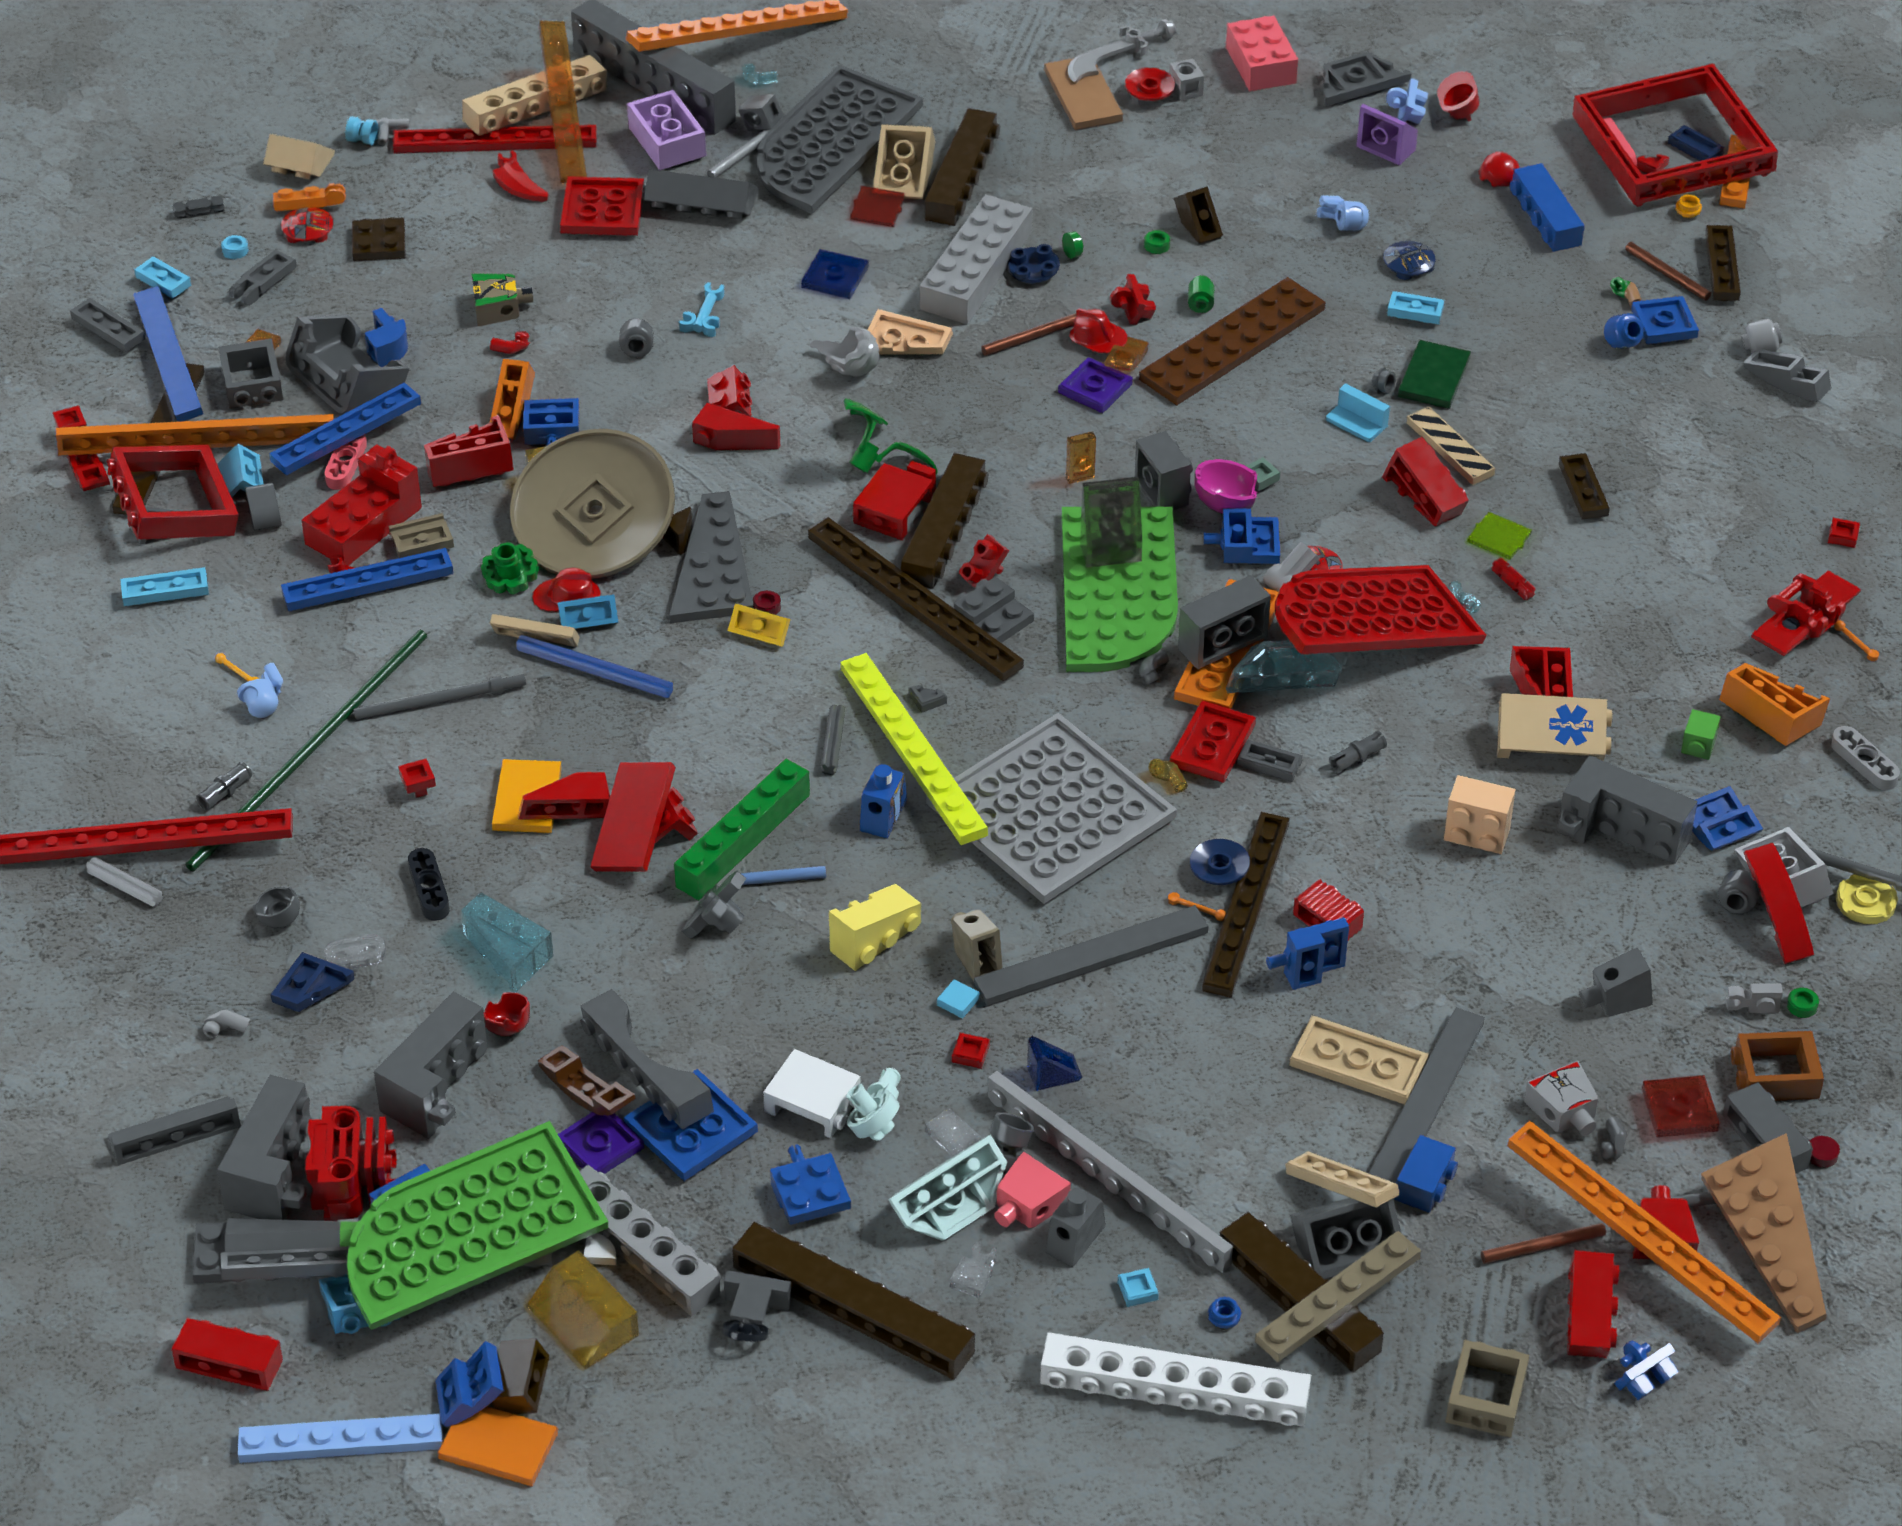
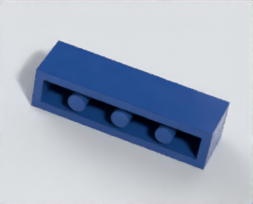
[1510,163,1585,252]

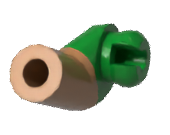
[1610,277,1642,308]

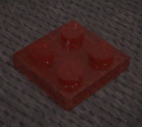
[1642,1075,1720,1138]

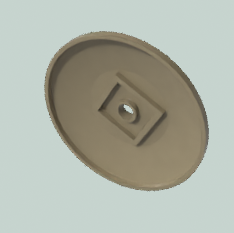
[510,429,675,579]

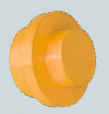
[1676,194,1702,218]

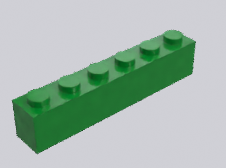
[674,758,810,901]

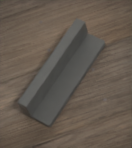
[108,1097,241,1165]

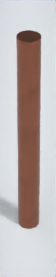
[1625,242,1711,301]
[981,313,1076,356]
[1481,1223,1606,1264]

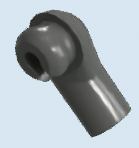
[1139,650,1169,684]
[1601,1117,1627,1160]

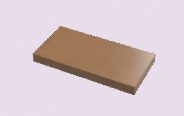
[1044,58,1123,130]

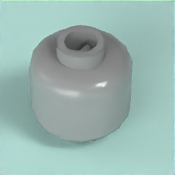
[1741,318,1783,354]

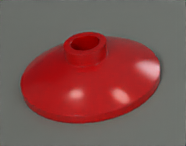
[1125,68,1175,101]

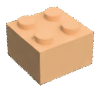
[1444,775,1516,854]

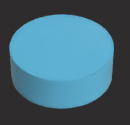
[221,235,248,259]

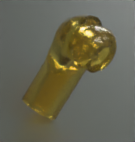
[1148,758,1188,793]

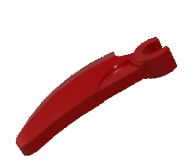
[493,151,548,202]

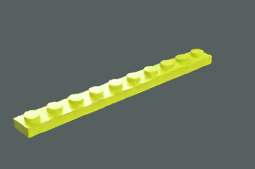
[840,653,988,845]

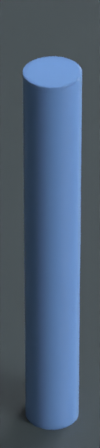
[741,866,826,885]

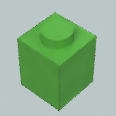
[1681,709,1721,760]

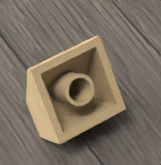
[263,134,335,180]

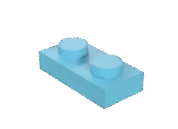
[134,256,191,299]
[1387,291,1445,324]

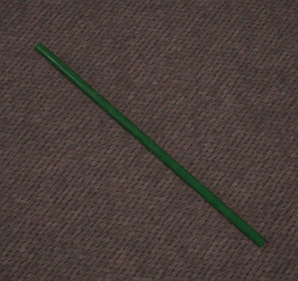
[185,630,427,872]

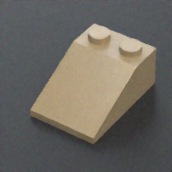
[872,124,935,200]

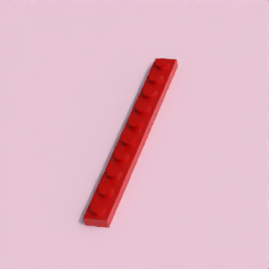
[0,808,293,864]

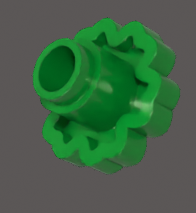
[481,543,539,594]

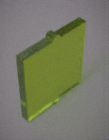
[1467,512,1532,560]

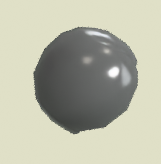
[253,887,300,929]

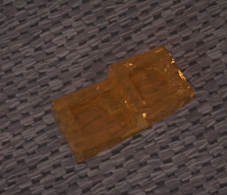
[1105,337,1149,373]

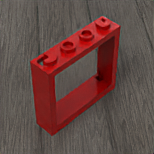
[106,445,239,540]

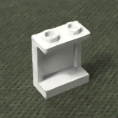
[763,1049,860,1138]

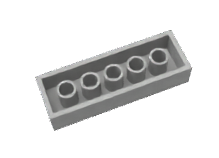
[920,194,1033,325]

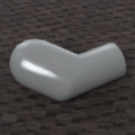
[203,1010,250,1038]

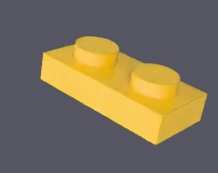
[728,604,791,647]

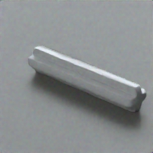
[86,857,163,907]

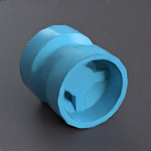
[345,116,378,145]

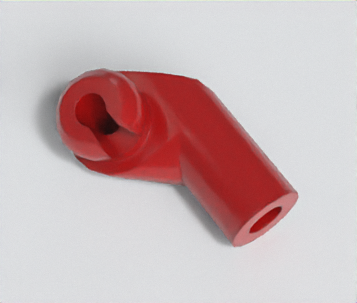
[490,331,530,354]

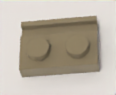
[389,513,454,558]

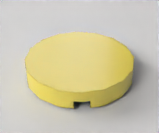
[1836,874,1898,924]

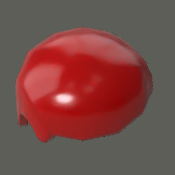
[1478,152,1520,187]
[483,992,530,1037]

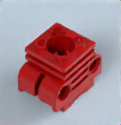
[305,1106,397,1221]

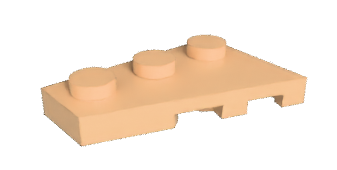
[868,309,953,355]

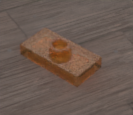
[1066,431,1096,484]

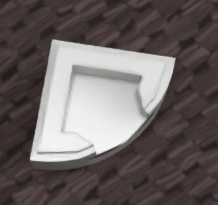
[584,1233,617,1265]

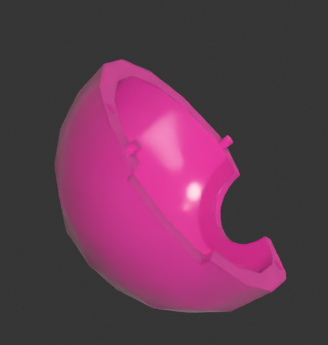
[1194,459,1257,514]

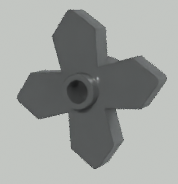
[682,871,746,939]

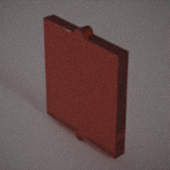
[850,186,905,227]

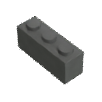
[1723,1082,1813,1173]

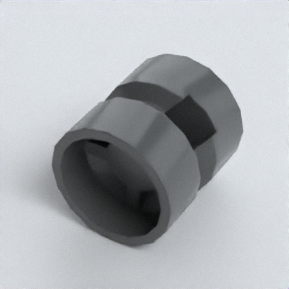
[990,1112,1034,1171]

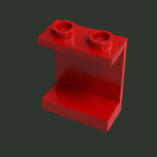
[853,463,933,541]

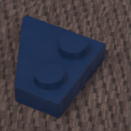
[271,952,354,1012]

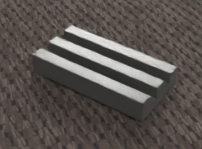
[1237,740,1303,782]

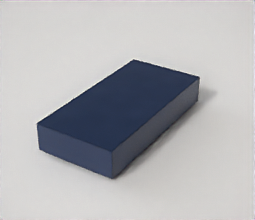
[1668,125,1724,161]

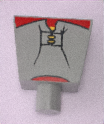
[1524,1060,1598,1136]

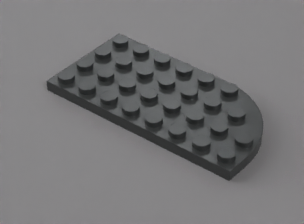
[757,64,923,213]

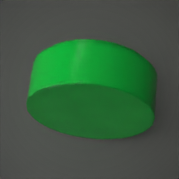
[1144,230,1170,254]
[1062,231,1084,259]
[1787,987,1819,1018]

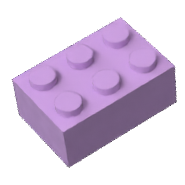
[627,90,706,170]

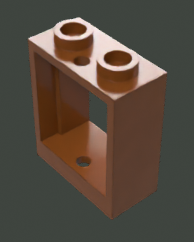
[1730,1031,1824,1101]

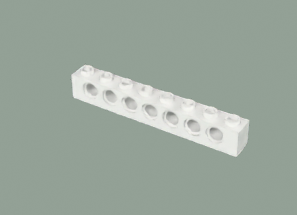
[1040,1333,1311,1427]

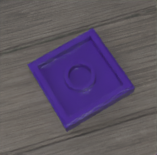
[1058,357,1133,414]
[558,1112,644,1174]

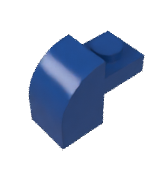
[365,307,408,367]

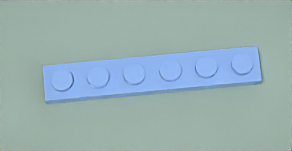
[238,1414,442,1463]

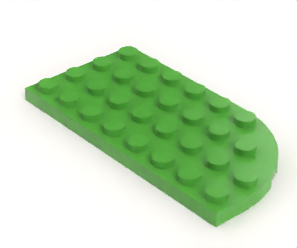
[1062,506,1178,672]
[347,1121,609,1330]

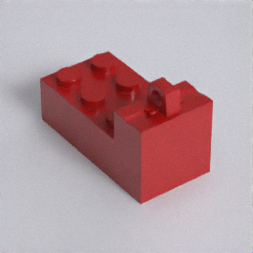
[301,444,422,566]

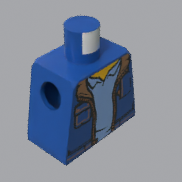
[860,764,907,839]

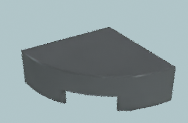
[908,685,947,713]

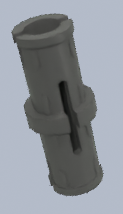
[1329,731,1387,773]
[196,762,252,810]

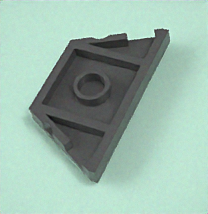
[1323,51,1412,106]

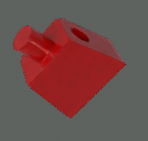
[1633,1185,1699,1259]

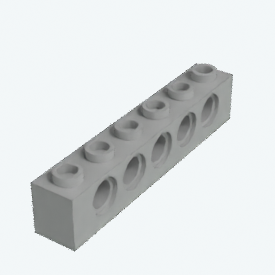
[579,1165,721,1317]

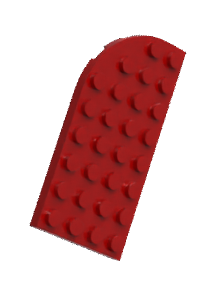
[1274,565,1487,655]

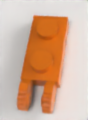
[273,183,346,211]

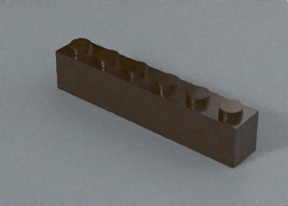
[925,108,1000,226]
[901,453,989,589]
[1219,1212,1384,1373]

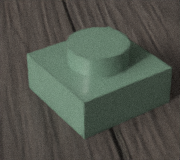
[1247,457,1280,491]

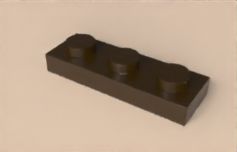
[1558,453,1610,520]

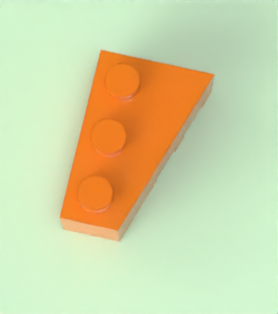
[1719,663,1830,746]

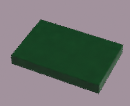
[1398,340,1471,409]

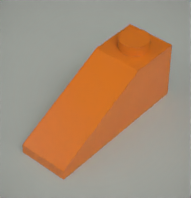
[490,359,535,440]

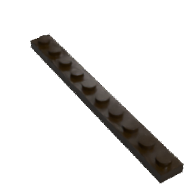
[808,517,1024,681]

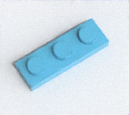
[120,567,209,606]

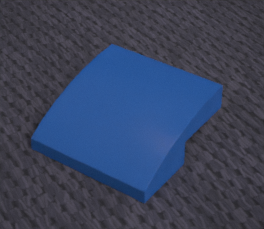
[1692,786,1763,851]
[435,1341,503,1427]

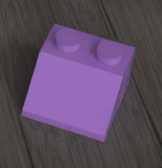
[1357,104,1418,166]

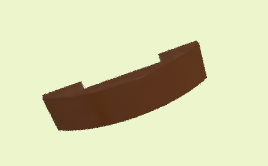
[537,1045,636,1116]

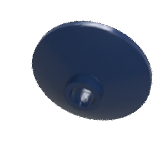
[1190,839,1250,885]

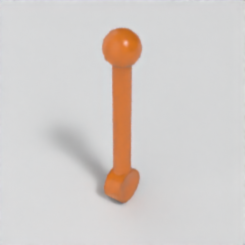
[1834,620,1879,661]
[1168,892,1226,921]

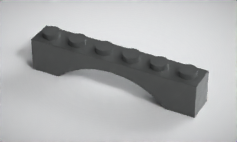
[580,989,714,1129]

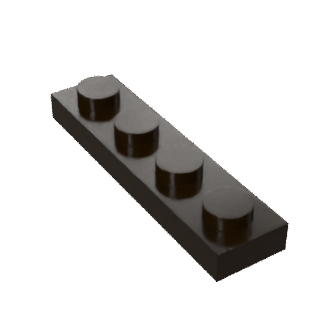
[1705,225,1741,301]

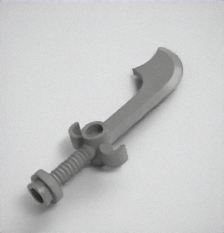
[1068,19,1176,83]

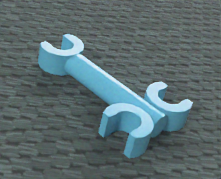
[679,282,724,337]

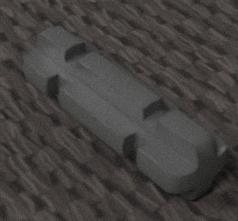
[173,195,224,218]

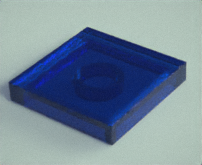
[801,249,869,299]

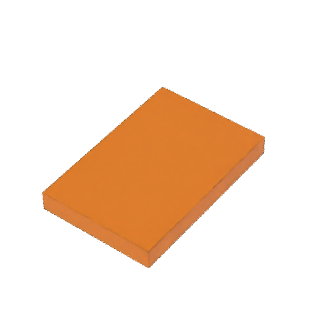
[438,1406,558,1487]

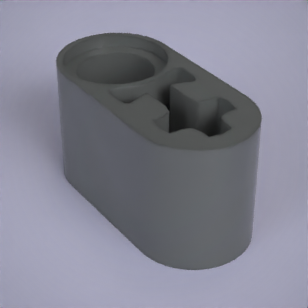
[245,483,282,531]

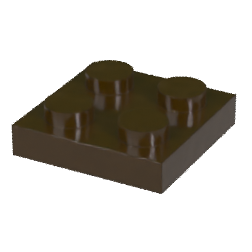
[352,217,406,262]

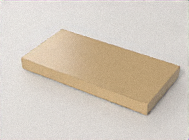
[1289,1015,1429,1104]

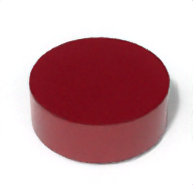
[753,590,781,615]
[1810,1136,1840,1167]

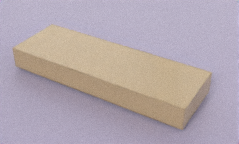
[490,614,580,647]

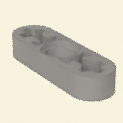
[1831,726,1900,790]

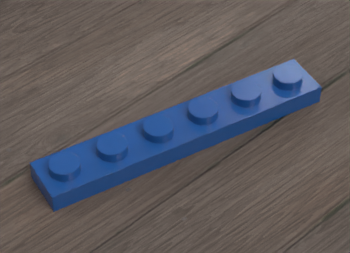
[269,382,421,475]
[281,548,453,611]

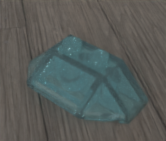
[1226,640,1342,693]

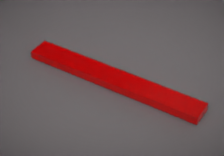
[393,125,597,153]

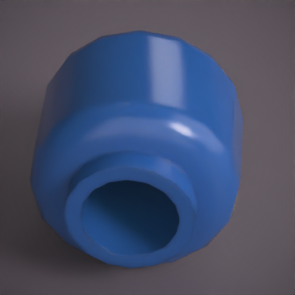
[1604,313,1644,349]

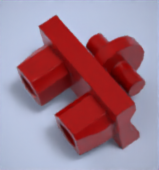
[1110,274,1156,325]
[959,534,1010,588]

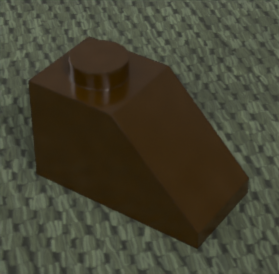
[1173,186,1223,244]

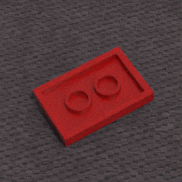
[1169,700,1256,783]

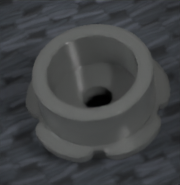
[1372,367,1396,394]

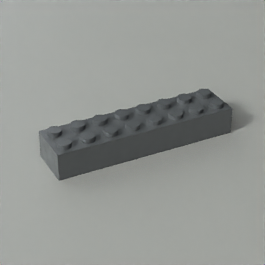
[571,0,736,134]

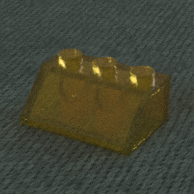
[528,1250,639,1369]

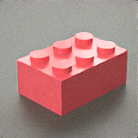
[1226,16,1298,91]

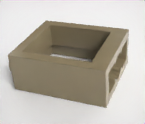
[1446,1340,1530,1438]

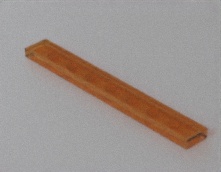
[539,20,587,183]

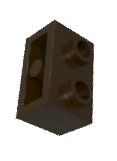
[491,1338,550,1415]

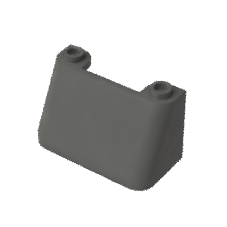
[285,315,410,413]

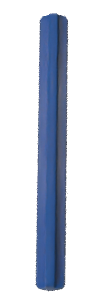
[516,635,673,698]

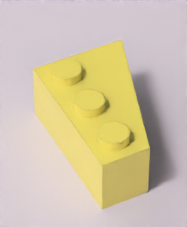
[829,884,921,971]

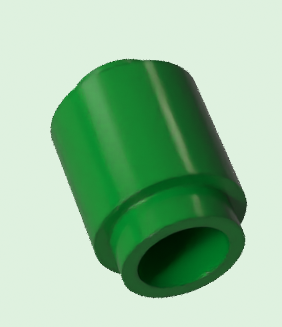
[1188,275,1214,313]

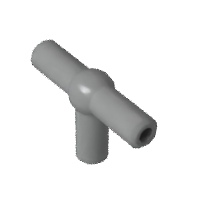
[376,118,410,145]

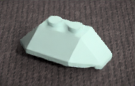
[888,1135,1007,1241]

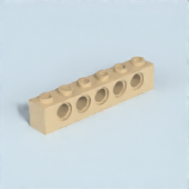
[462,55,606,136]

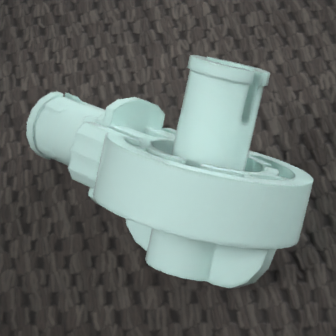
[846,1068,901,1141]

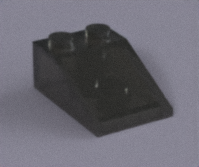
[1080,477,1143,568]

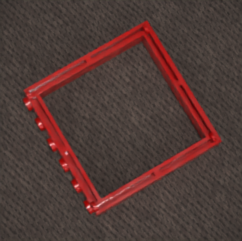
[1573,63,1778,207]

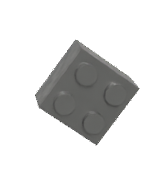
[1134,431,1193,510]

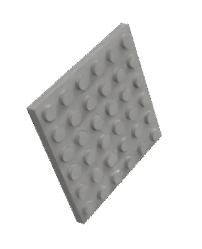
[926,713,1177,904]

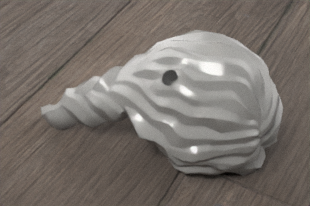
[809,327,880,377]

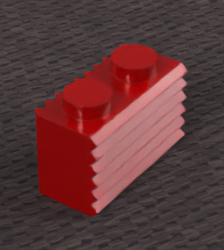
[1293,879,1364,941]

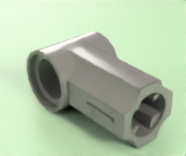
[1263,542,1320,592]

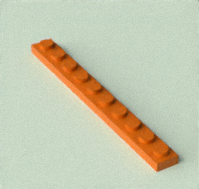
[626,0,848,52]
[56,414,334,456]
[1507,1121,1781,1344]

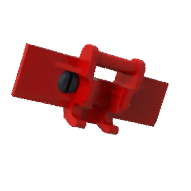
[1751,570,1861,656]

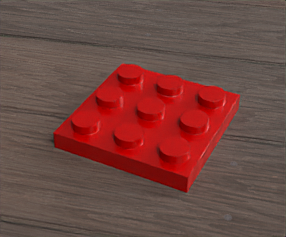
[560,176,645,236]

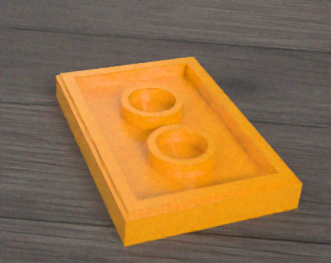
[492,759,562,833]

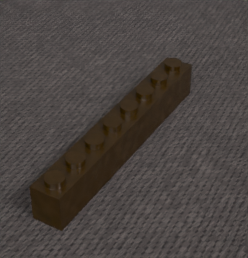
[732,1222,975,1380]

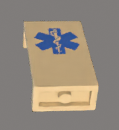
[1497,693,1612,761]

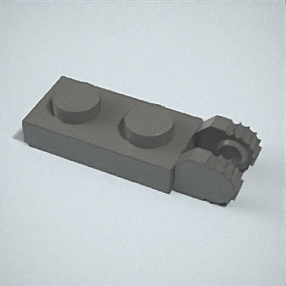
[229,249,297,305]

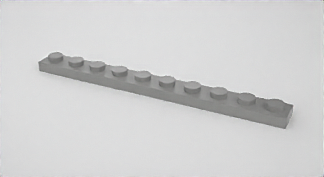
[988,1071,1233,1273]

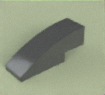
[1743,350,1831,402]

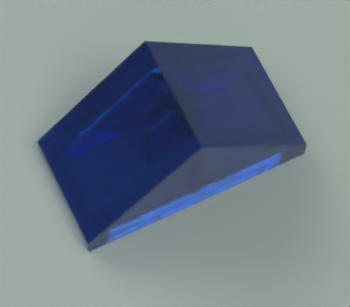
[1027,1036,1083,1091]

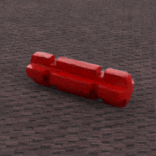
[1491,558,1536,600]

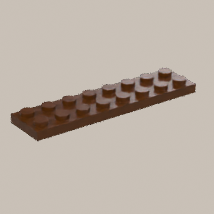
[1139,277,1326,406]

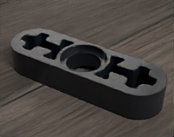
[408,848,450,921]

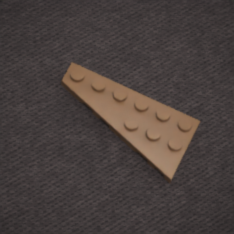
[1701,1133,1826,1333]

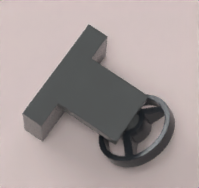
[722,1270,792,1342]

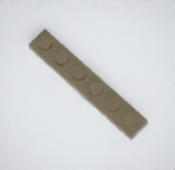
[1255,1231,1421,1362]

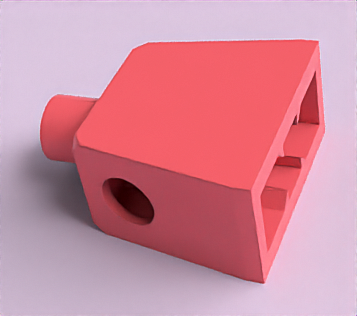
[994,1152,1071,1228]

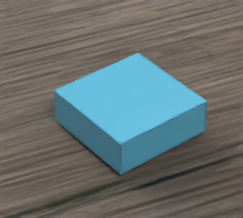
[937,979,980,1019]
[1117,1268,1159,1307]

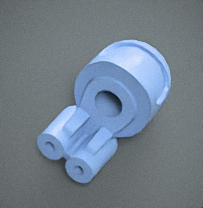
[1317,196,1369,231]
[237,663,283,718]

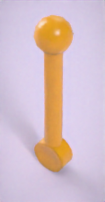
[215,653,259,681]

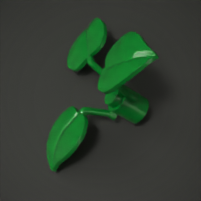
[843,398,938,475]

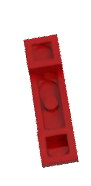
[52,405,110,492]
[1744,843,1814,965]

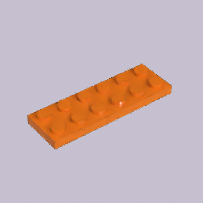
[1174,579,1279,709]

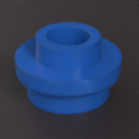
[1208,1297,1241,1329]

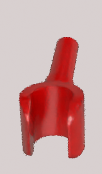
[327,555,355,573]

